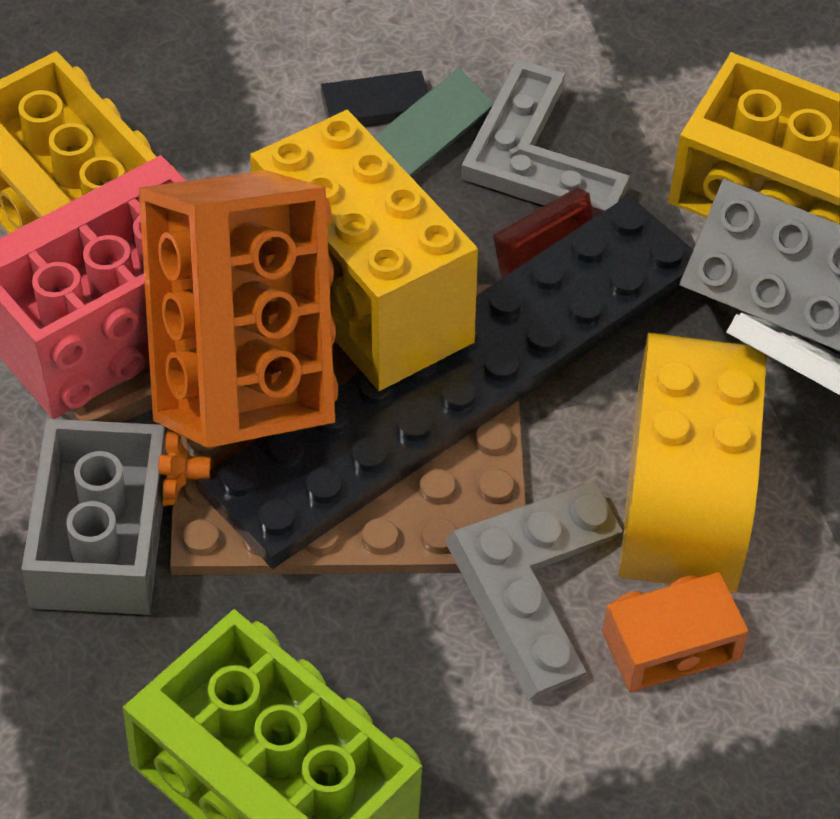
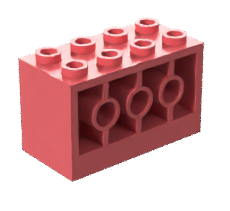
[0,155,186,419]

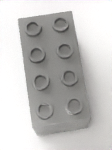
[679,178,840,351]

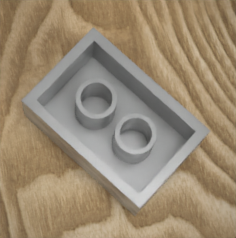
[21,419,168,615]

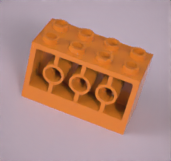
[139,170,338,448]

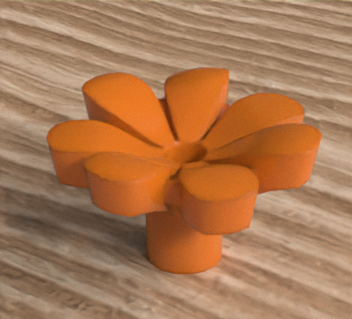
[158,428,213,506]

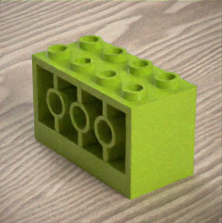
[122,609,422,819]

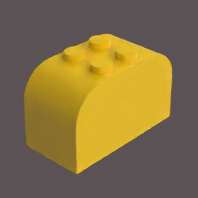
[618,332,766,593]

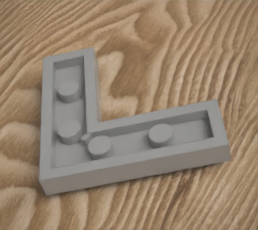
[461,59,630,220]
[445,481,623,701]

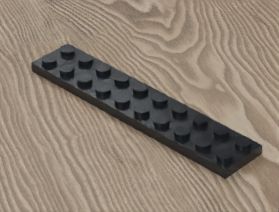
[198,195,693,570]

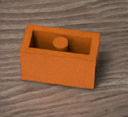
[602,572,749,693]

